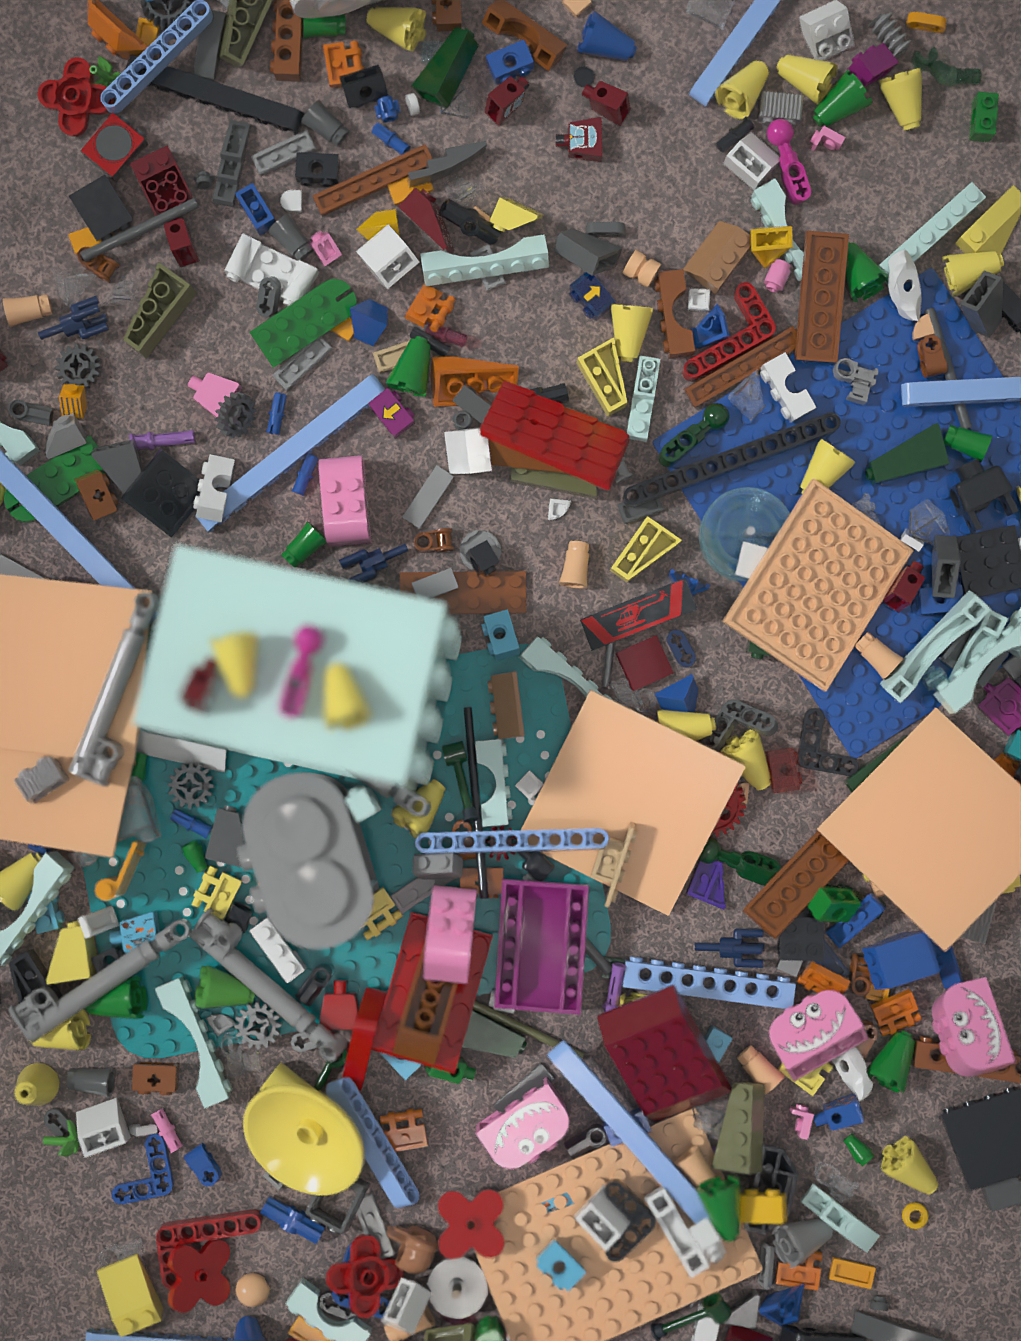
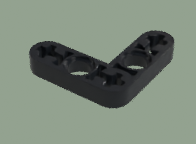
[797,708,859,776]
[605,1178,656,1262]

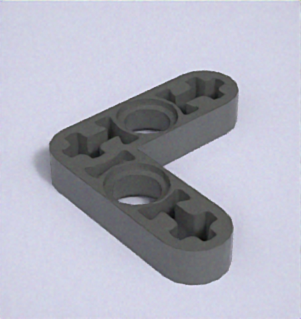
[701,699,778,752]

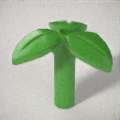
[89,56,121,87]
[43,1120,80,1157]

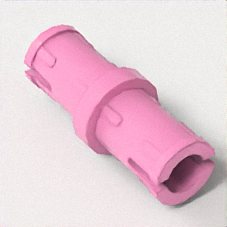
[151,1108,183,1153]

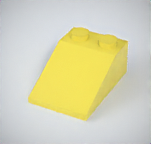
[97,1253,163,1337]

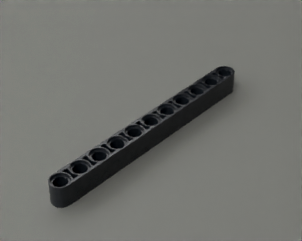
[622,413,841,508]

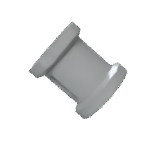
[615,457,633,484]

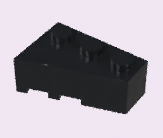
[9,949,63,1012]

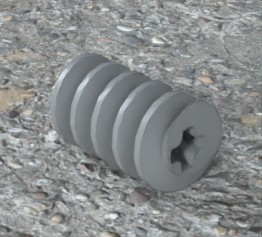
[868,12,912,58]

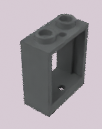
[305,1177,370,1234]

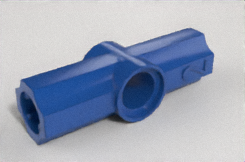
[260,1196,326,1244]

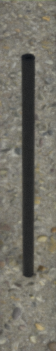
[464,707,489,899]

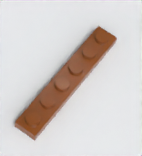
[312,144,433,216]
[684,326,797,407]

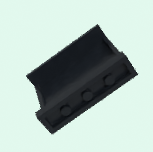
[939,1087,1021,1193]

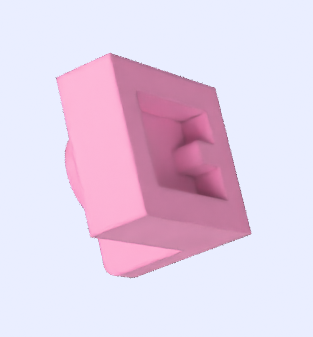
[810,126,846,151]
[309,231,342,266]
[789,1104,814,1140]

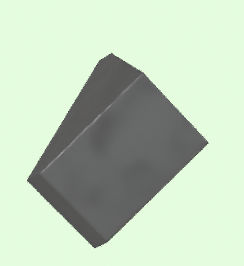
[724,1289,760,1328]

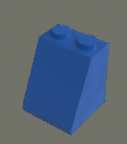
[862,931,941,990]

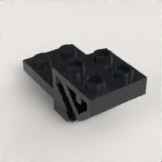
[777,906,824,962]

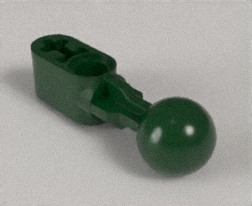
[658,403,730,467]
[698,837,781,886]

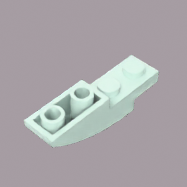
[627,356,661,442]
[800,1183,880,1252]

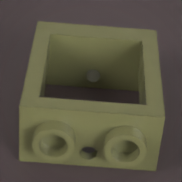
[423,1323,477,1341]

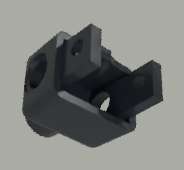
[949,458,1019,533]

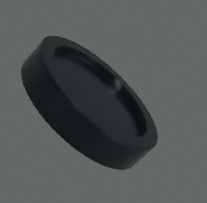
[573,66,594,87]

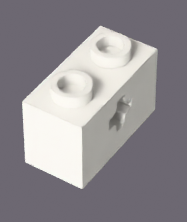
[689,1218,726,1264]

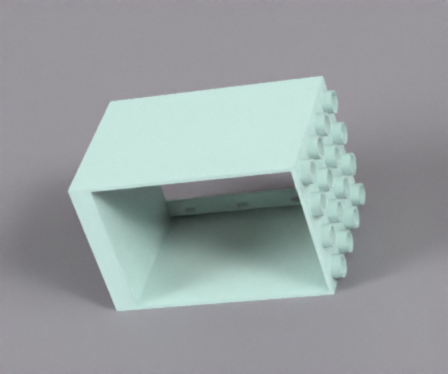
[132,545,462,792]

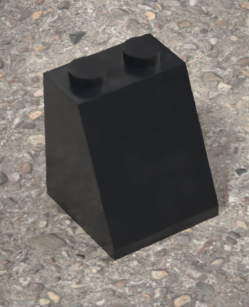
[69,175,133,242]

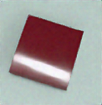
[615,635,674,692]

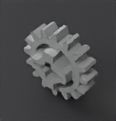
[234,1002,282,1050]

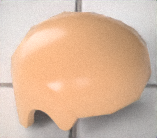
[235,1273,270,1307]

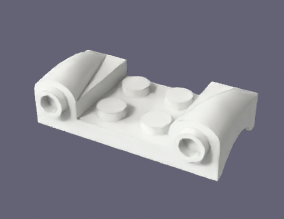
[224,233,319,306]

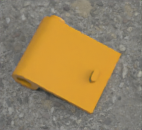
[95,839,147,901]

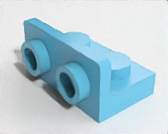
[27,892,65,934]

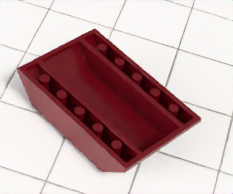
[597,984,732,1122]

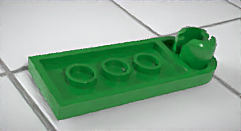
[249,279,357,368]
[4,435,107,523]

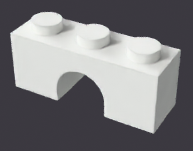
[760,352,816,422]
[193,454,235,522]
[250,917,307,983]

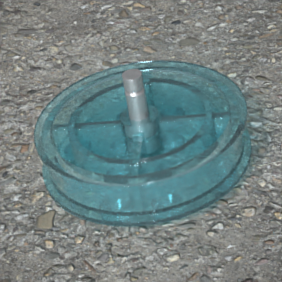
[699,487,790,582]

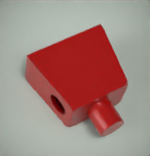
[319,980,359,1029]

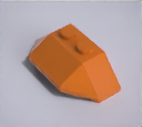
[87,0,148,59]

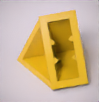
[356,209,400,241]
[751,226,793,268]

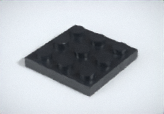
[121,449,201,538]
[956,525,1021,597]

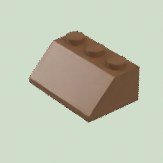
[683,221,751,295]
[487,672,524,739]

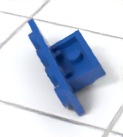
[920,930,963,989]

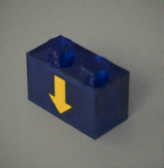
[569,272,616,321]

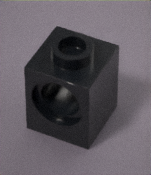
[466,540,500,576]
[91,945,126,973]

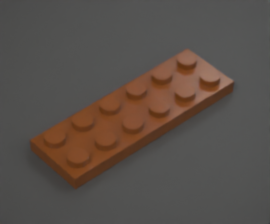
[794,231,849,363]
[400,571,526,614]
[743,831,849,940]

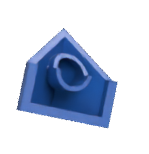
[350,299,388,346]
[690,304,730,349]
[668,569,710,596]
[655,674,698,713]
[759,1284,804,1326]

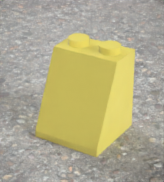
[47,920,97,984]

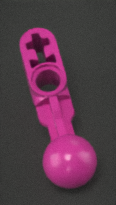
[767,119,811,205]
[279,625,324,718]

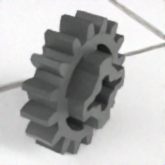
[55,344,102,389]
[214,391,257,438]
[167,763,215,809]

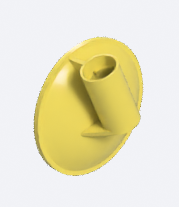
[243,1062,364,1195]

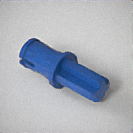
[371,123,410,155]
[266,392,287,435]
[292,454,318,496]
[170,809,213,839]

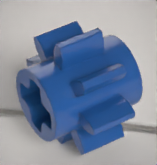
[374,96,401,123]

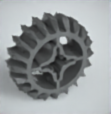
[140,0,196,31]

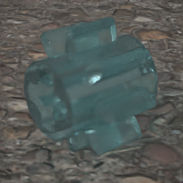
[921,665,948,692]

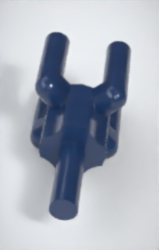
[38,295,109,340]
[339,544,409,585]
[695,928,765,968]

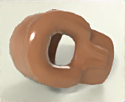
[387,1225,439,1274]

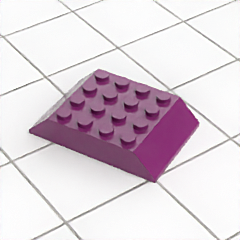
[494,879,589,1015]

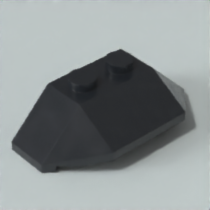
[743,1144,799,1235]

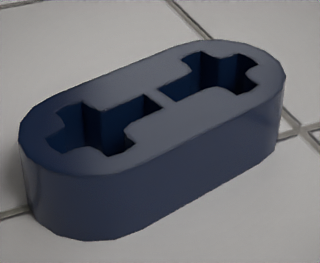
[666,630,696,668]

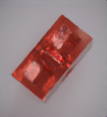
[765,747,802,793]

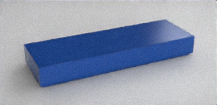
[825,892,886,949]

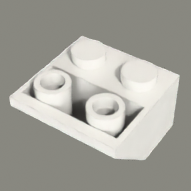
[799,0,854,61]
[724,132,780,190]
[356,225,419,289]
[76,1097,131,1157]
[573,1184,630,1251]
[382,1278,432,1335]

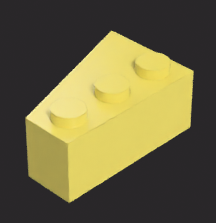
[577,337,627,417]
[610,516,682,582]

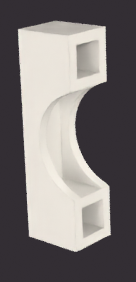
[644,1186,710,1278]

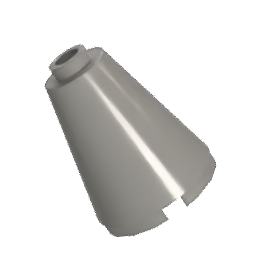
[772,1218,833,1268]

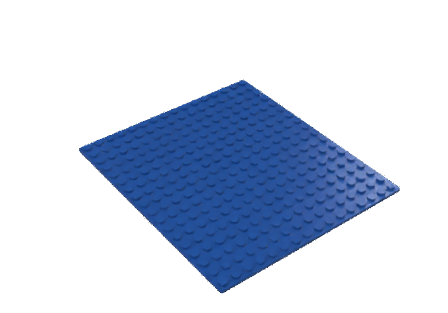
[653,268,1021,759]

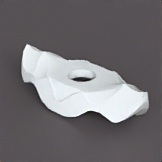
[888,250,921,321]
[832,1047,873,1101]

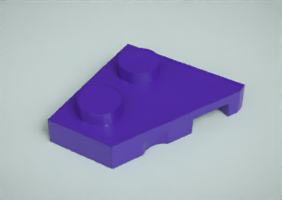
[686,861,726,910]

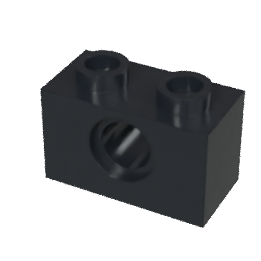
[339,64,389,109]
[295,152,340,188]

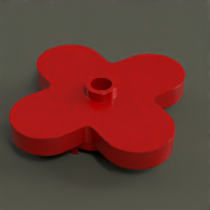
[37,57,114,137]
[438,1189,504,1259]
[326,1234,404,1318]
[168,1239,230,1313]

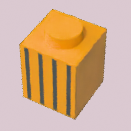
[59,384,87,419]

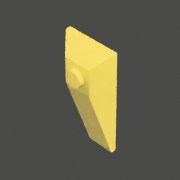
[955,185,1021,255]

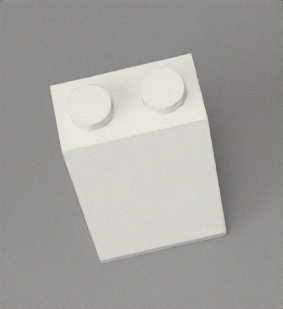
[444,427,492,474]

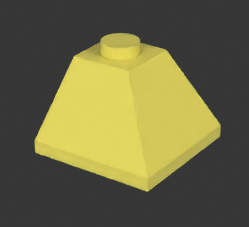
[490,197,543,232]

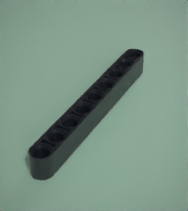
[125,55,305,135]

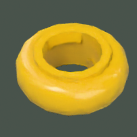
[902,1202,929,1229]

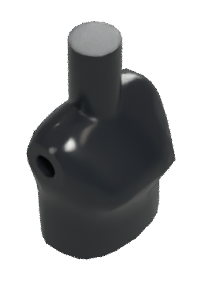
[517,851,555,882]
[224,901,254,934]

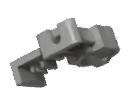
[833,358,878,405]

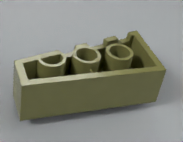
[219,0,272,68]
[123,262,197,359]
[510,467,597,500]
[711,1081,765,1174]

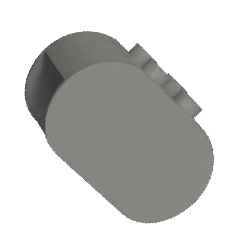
[237,773,379,949]

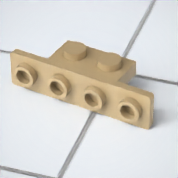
[591,822,637,907]

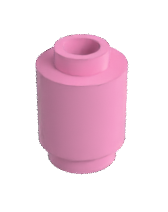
[764,259,791,293]

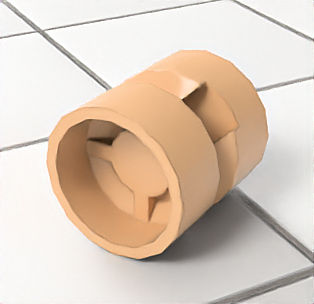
[622,250,661,288]

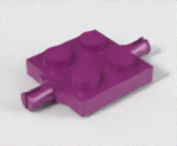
[977,677,1021,737]

